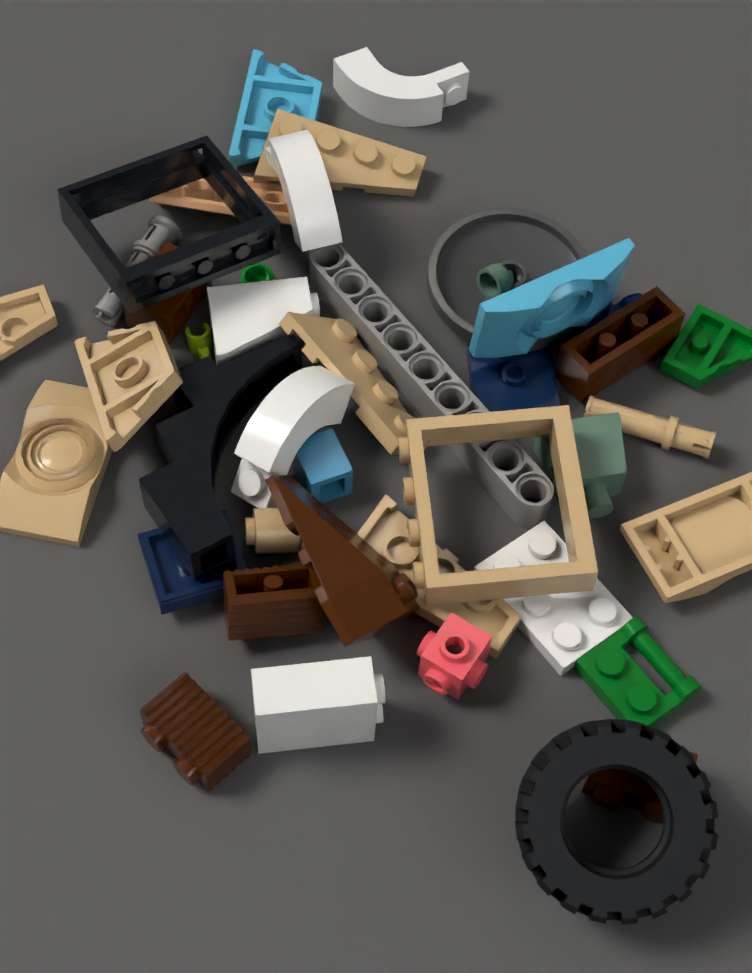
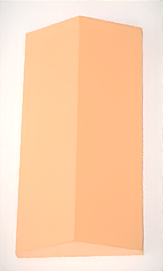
[149,176,291,226]

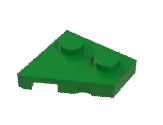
[659,304,752,389]

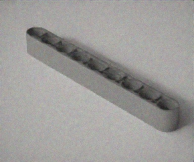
[309,243,554,529]

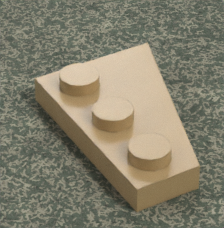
[0,284,58,361]

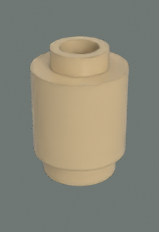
[244,507,303,554]

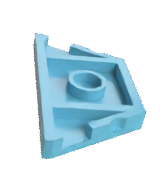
[229,49,322,167]

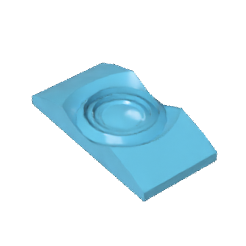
[469,238,635,358]

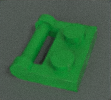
[573,616,702,727]

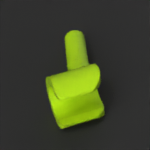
[185,323,213,359]

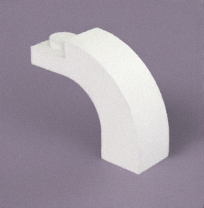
[333,47,470,127]
[265,130,343,252]
[231,366,355,508]

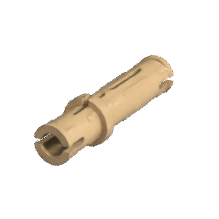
[583,395,716,459]

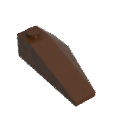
[265,475,421,647]

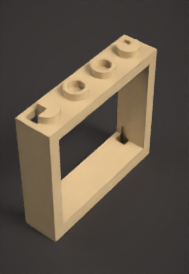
[398,405,598,606]

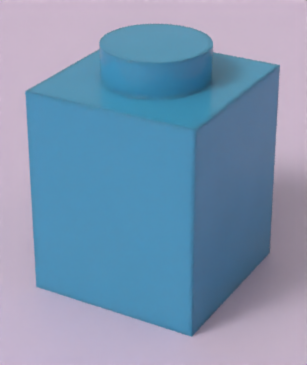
[292,428,353,504]

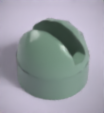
[476,263,514,299]

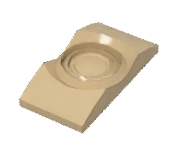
[0,380,112,547]
[619,472,752,603]

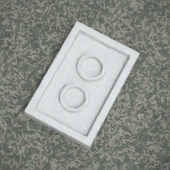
[474,520,633,676]

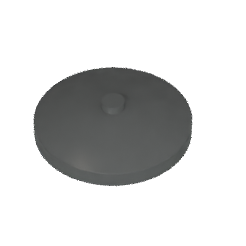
[427,208,587,352]

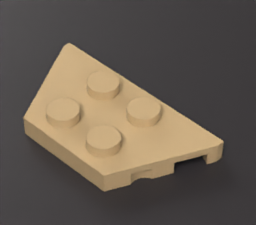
[74,321,183,452]

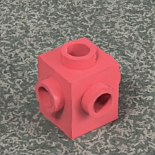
[416,612,492,700]

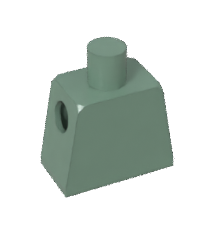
[533,412,627,518]

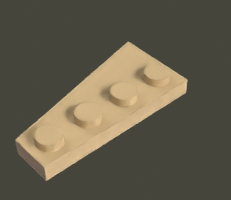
[253,109,427,197]
[279,312,426,455]
[357,494,521,659]

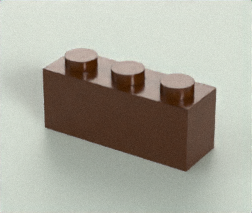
[555,286,685,404]

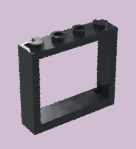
[57,135,281,313]

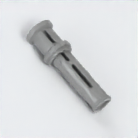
[93,215,182,327]

